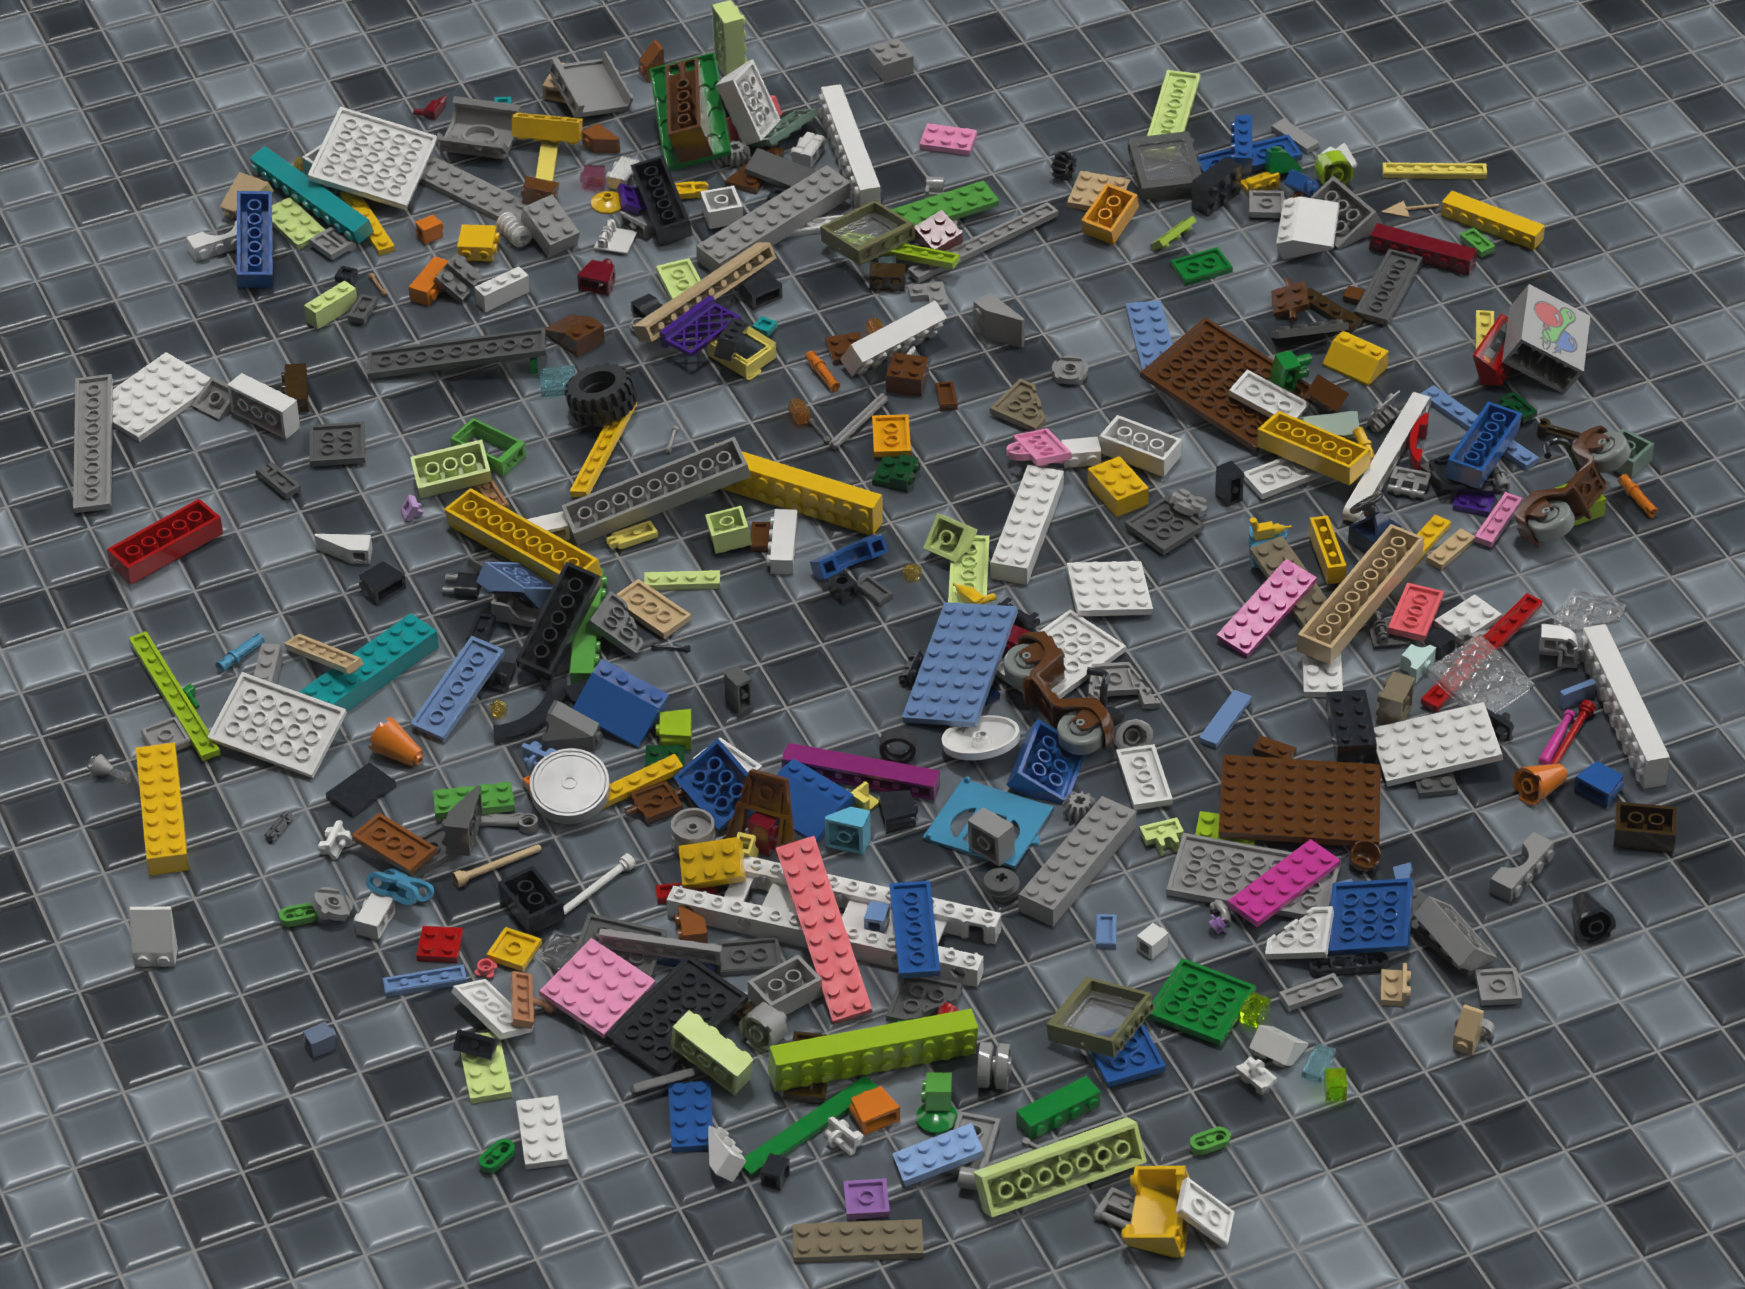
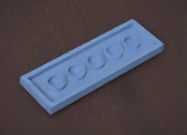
[1126,300,1173,371]
[410,636,505,741]

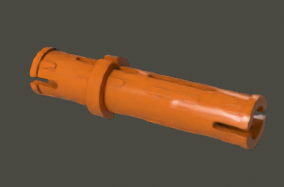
[805,351,841,392]
[1618,474,1659,518]

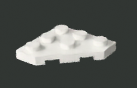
[1265,906,1334,959]

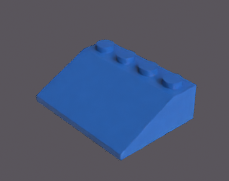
[572,659,669,748]
[1006,719,1085,804]
[674,738,756,831]
[777,759,854,842]

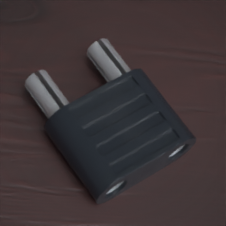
[442,572,481,598]

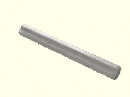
[829,393,888,450]

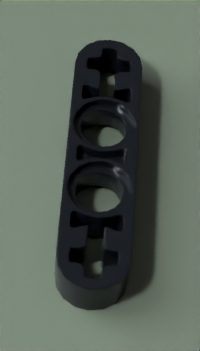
[1309,952,1388,978]

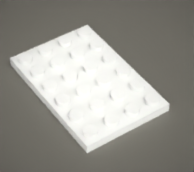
[112,352,210,442]
[995,609,1126,699]
[208,672,347,778]
[1374,702,1503,787]

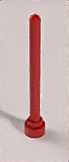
[1550,700,1596,764]

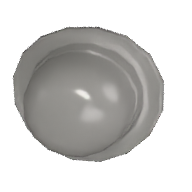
[1115,719,1153,749]

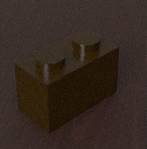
[869,263,906,291]

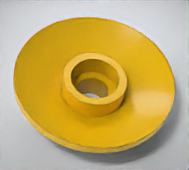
[591,191,622,214]

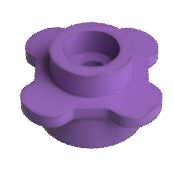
[1208,914,1227,934]

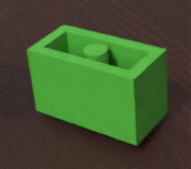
[921,1072,952,1111]

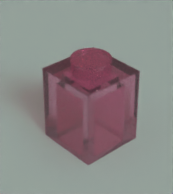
[580,165,606,190]

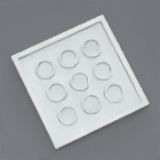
[1066,561,1153,616]

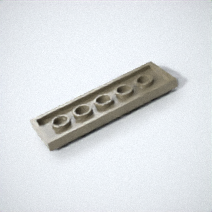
[1249,536,1327,628]
[792,1219,924,1263]

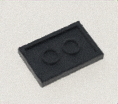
[326,762,397,817]

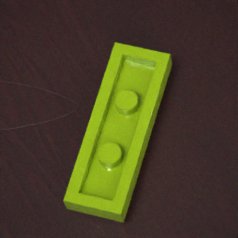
[1150,216,1196,251]

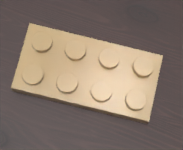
[616,579,691,639]

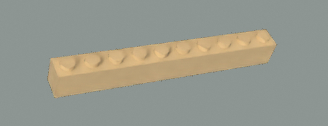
[633,242,776,342]

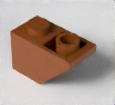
[675,906,708,944]

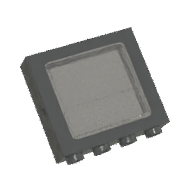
[1127,131,1202,200]

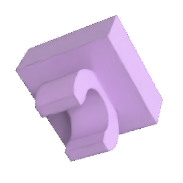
[400,495,424,522]

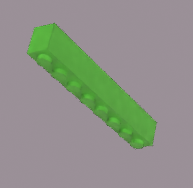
[570,568,607,684]

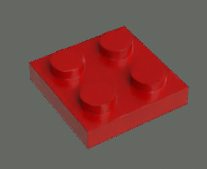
[416,926,463,963]

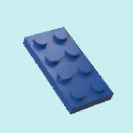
[668,1081,713,1153]

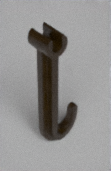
[1537,418,1582,442]

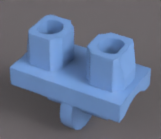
[521,741,556,772]

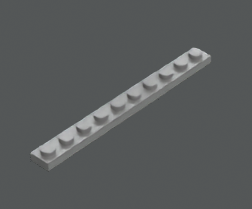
[908,202,1058,283]

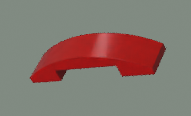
[1408,413,1429,471]

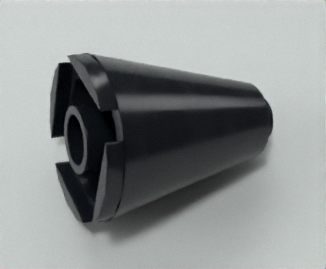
[1572,892,1616,944]

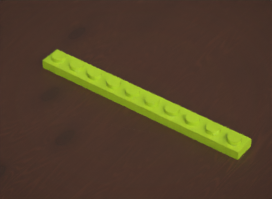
[129,631,221,761]

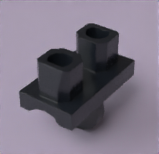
[1486,708,1514,742]

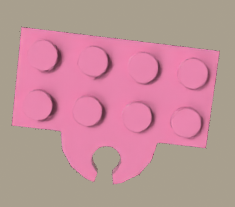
[1006,428,1072,467]

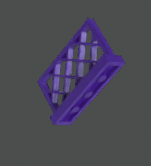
[659,295,741,357]

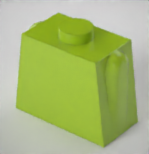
[656,709,692,750]

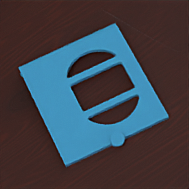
[923,776,1054,869]

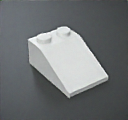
[130,907,178,967]

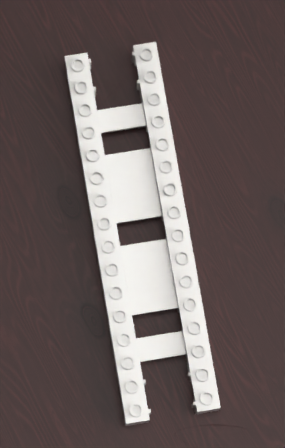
[667,855,1001,987]

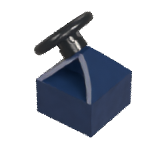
[1348,492,1402,554]

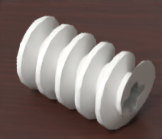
[496,212,533,247]

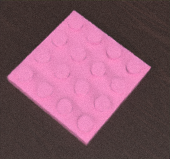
[539,938,656,1038]

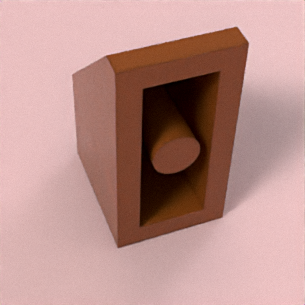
[638,40,665,82]
[582,123,620,153]

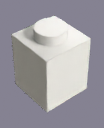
[1136,923,1168,960]

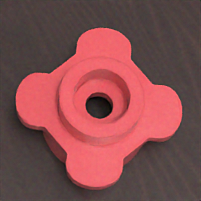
[474,958,497,978]

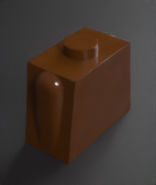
[520,176,559,204]

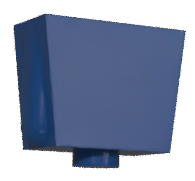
[1574,761,1624,808]

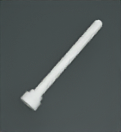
[564,853,636,915]

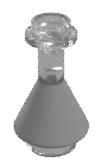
[88,754,132,784]

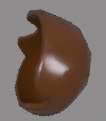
[1349,840,1381,872]

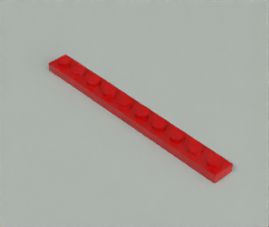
[1421,593,1543,712]

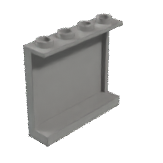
[548,51,633,118]

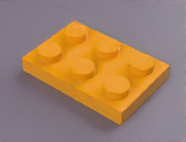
[872,414,911,457]

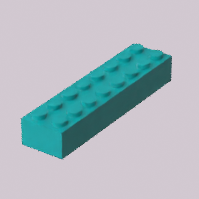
[299,613,439,712]

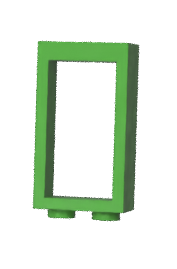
[450,418,526,476]

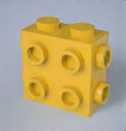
[457,224,500,262]

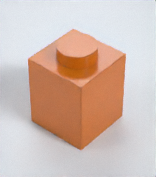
[415,214,444,244]

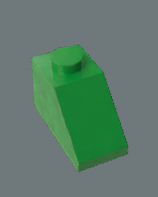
[1265,146,1303,173]

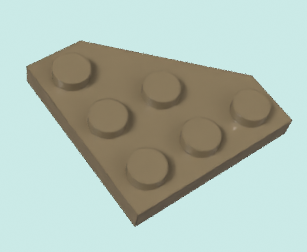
[990,379,1046,431]

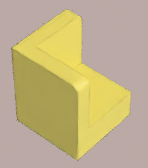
[851,782,878,812]

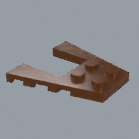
[723,769,796,856]

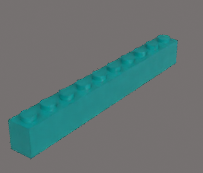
[249,146,374,244]

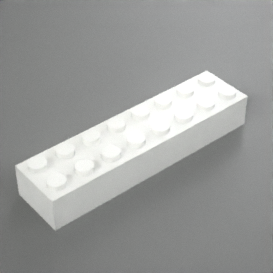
[991,465,1064,585]

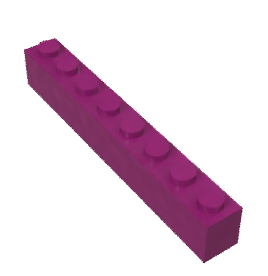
[781,743,940,801]

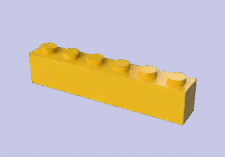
[1441,191,1545,250]

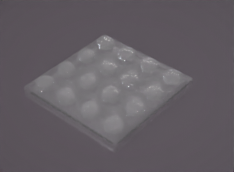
[1426,634,1534,713]

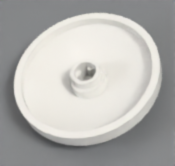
[942,715,1020,760]

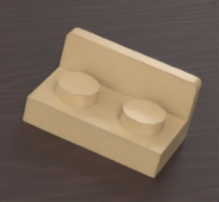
[1380,963,1411,1007]

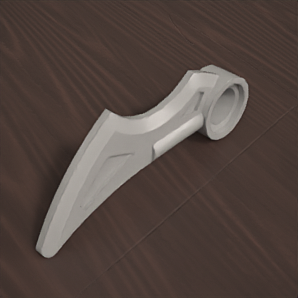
[479,812,539,834]

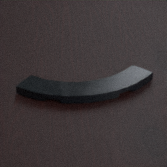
[493,678,567,744]

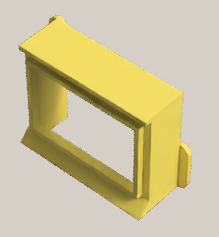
[707,327,776,381]

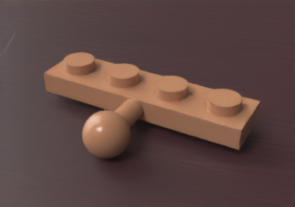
[510,971,557,1029]

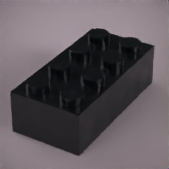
[1326,690,1377,763]

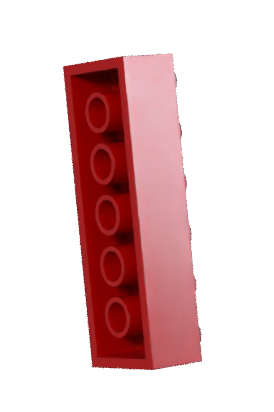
[107,499,223,584]

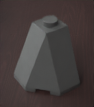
[542,700,602,752]

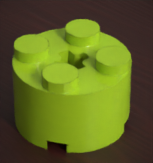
[1314,150,1354,186]

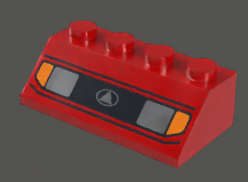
[1472,314,1513,386]

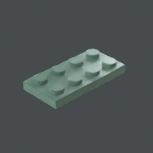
[749,108,818,148]

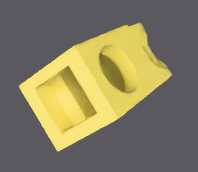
[737,832,759,858]

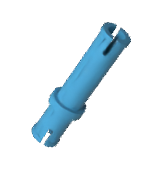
[215,633,265,673]

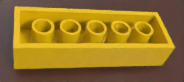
[1257,411,1371,486]

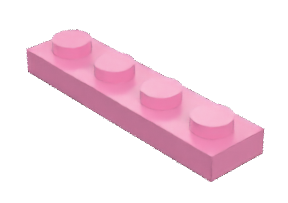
[1474,492,1523,548]

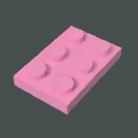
[919,123,977,156]

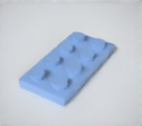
[892,1123,985,1187]

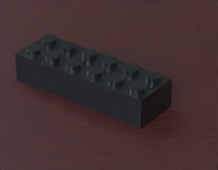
[630,155,693,246]
[516,561,602,681]

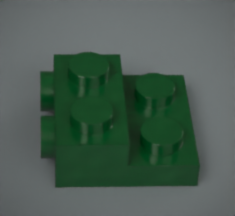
[872,454,921,492]

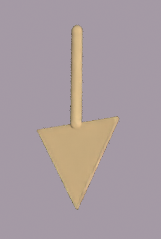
[1381,201,1439,218]

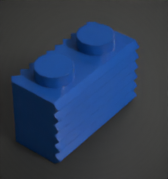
[1284,169,1319,198]

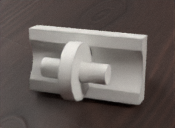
[318,820,353,860]
[1235,1056,1277,1095]
[824,1116,863,1156]

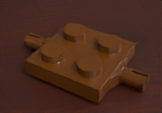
[1271,278,1310,323]
[624,780,687,824]

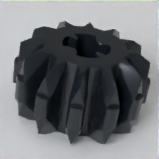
[1050,151,1077,181]

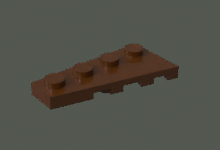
[725,146,784,194]

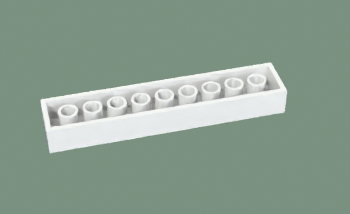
[819,84,881,209]
[1579,624,1670,789]

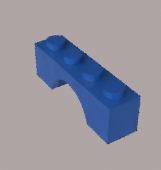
[810,534,889,579]

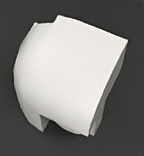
[1539,624,1579,668]

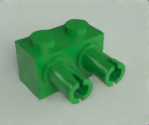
[1269,351,1313,392]

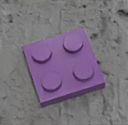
[844,1178,890,1220]

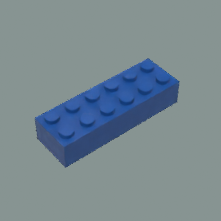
[237,191,273,287]
[1445,402,1522,489]

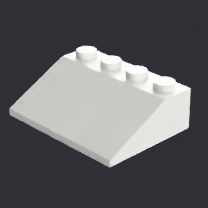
[716,59,781,145]
[1276,197,1340,260]

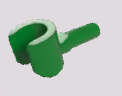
[183,684,200,709]

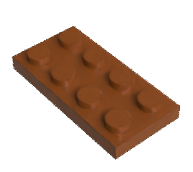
[352,812,437,876]

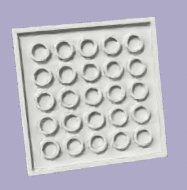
[307,107,437,210]

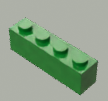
[1016,1076,1101,1140]

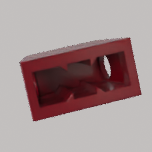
[577,258,616,296]

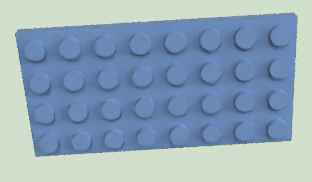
[902,602,1018,727]

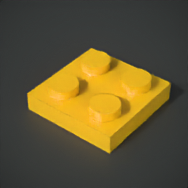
[486,927,542,972]

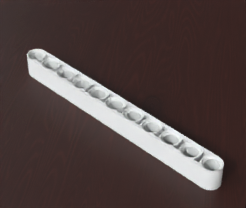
[1342,392,1432,522]

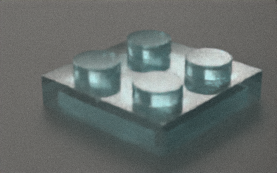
[539,365,576,397]

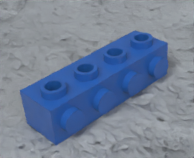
[1231,115,1252,174]

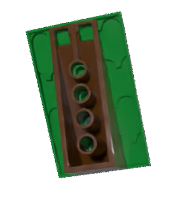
[649,52,732,171]

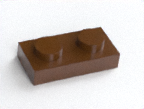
[1253,736,1297,759]

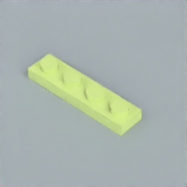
[644,570,720,590]

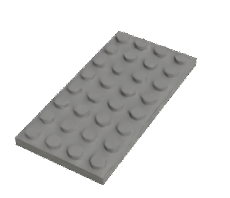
[1166,833,1341,919]

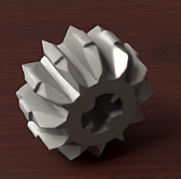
[722,140,750,167]
[1063,791,1096,823]

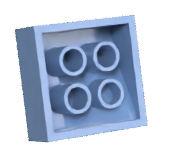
[476,562,554,609]

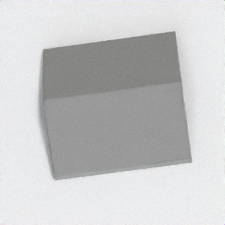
[192,376,231,421]

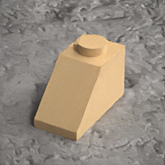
[1452,1004,1484,1056]

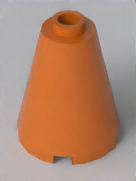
[368,717,424,767]
[1513,764,1567,806]

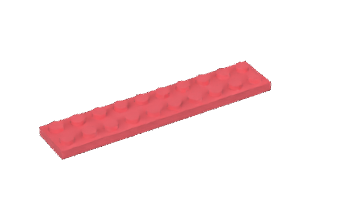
[776,836,873,1025]

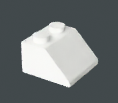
[1249,1025,1309,1068]

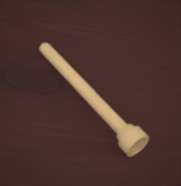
[452,845,542,888]

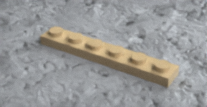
[284,634,363,674]

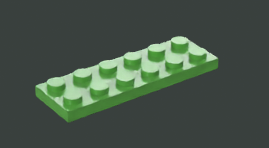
[891,180,1000,226]

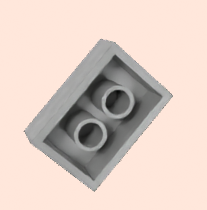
[521,195,580,257]
[748,954,823,1015]

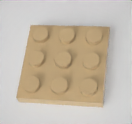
[1067,171,1131,211]

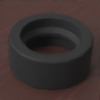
[879,728,917,764]

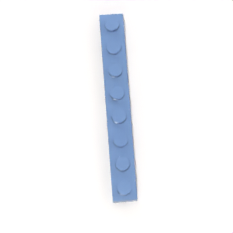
[1421,385,1539,471]

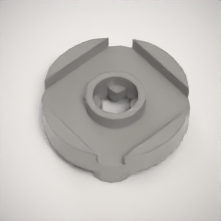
[1052,356,1088,385]
[1169,489,1207,517]
[312,887,353,922]

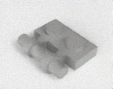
[1387,466,1431,499]

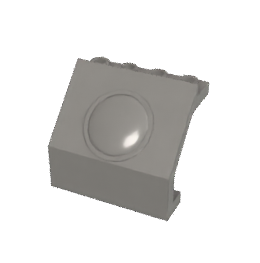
[437,96,523,159]

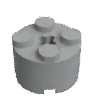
[739,1002,787,1052]

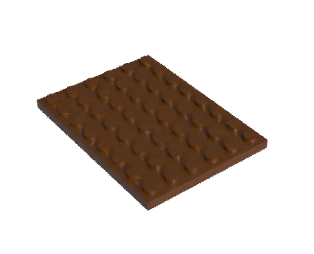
[1140,317,1313,453]
[1218,755,1381,847]

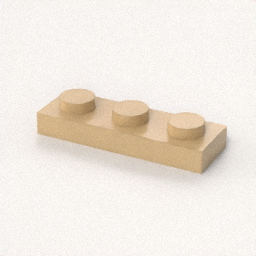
[1426,528,1475,571]

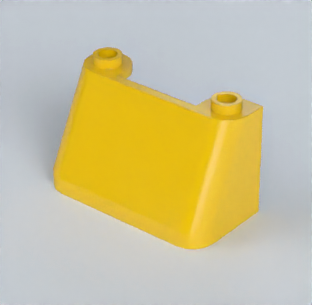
[1121,1166,1190,1258]

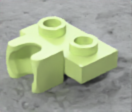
[1139,818,1184,856]

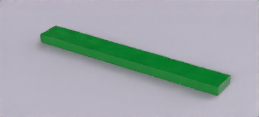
[741,1076,878,1179]

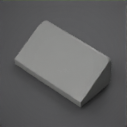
[620,211,654,239]

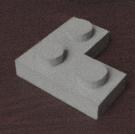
[908,281,948,310]

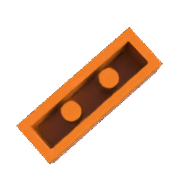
[409,256,449,306]

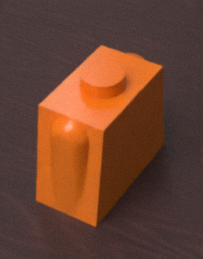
[849,1086,900,1136]

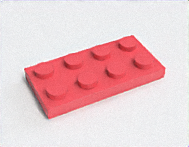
[1387,583,1444,642]

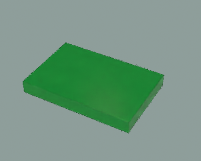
[1170,247,1233,286]

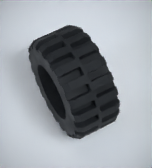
[564,363,637,426]

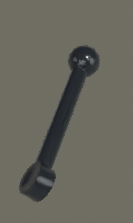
[651,643,691,653]

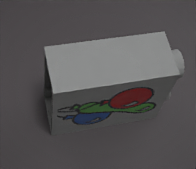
[1502,284,1590,394]

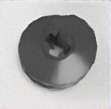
[984,868,1020,903]

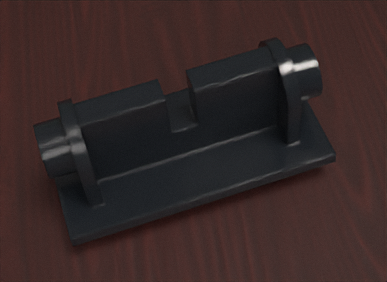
[899,649,924,688]

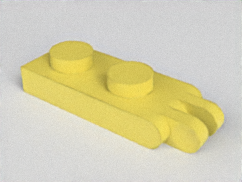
[606,521,658,549]

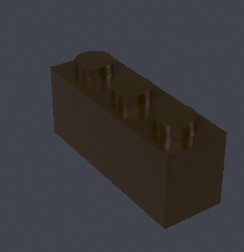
[281,363,309,413]

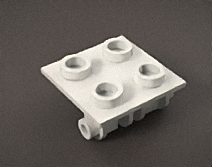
[594,219,637,254]

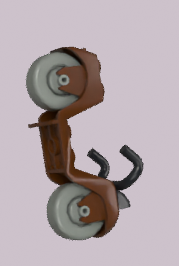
[1514,426,1631,548]
[1004,631,1125,755]

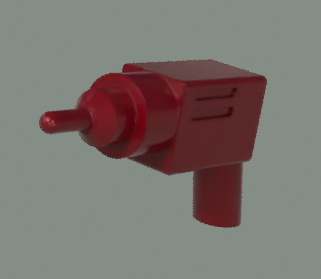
[413,95,448,120]

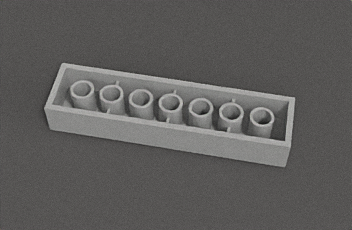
[1019,796,1136,926]

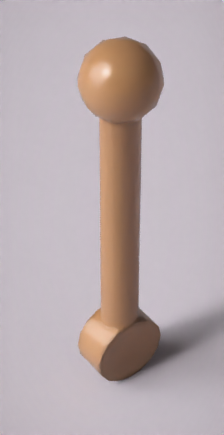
[368,273,387,296]

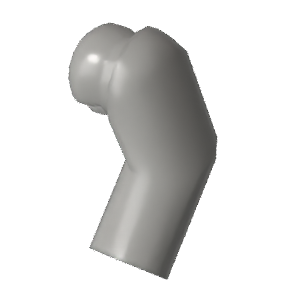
[1210,899,1231,926]

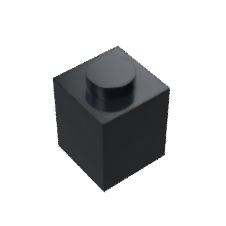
[1425,627,1456,661]

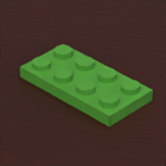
[433,782,515,820]

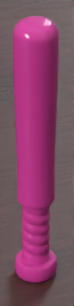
[1538,710,1575,765]

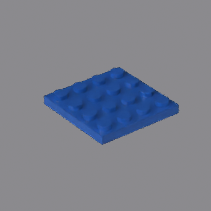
[1328,878,1414,955]

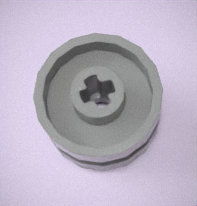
[671,808,715,854]
[977,1042,1012,1090]

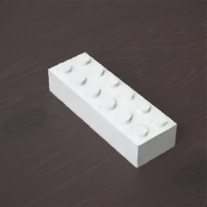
[840,301,947,377]

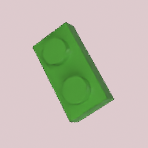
[1460,228,1495,257]

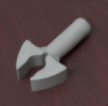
[1457,627,1488,649]

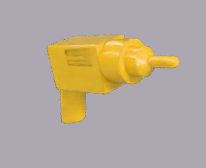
[1249,517,1292,541]
[953,583,997,604]

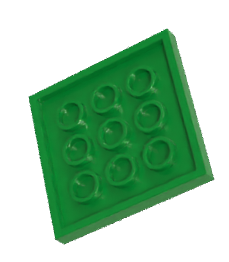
[1147,958,1256,1046]

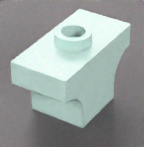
[1400,644,1436,684]

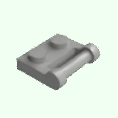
[309,227,356,260]
[1094,1187,1135,1229]

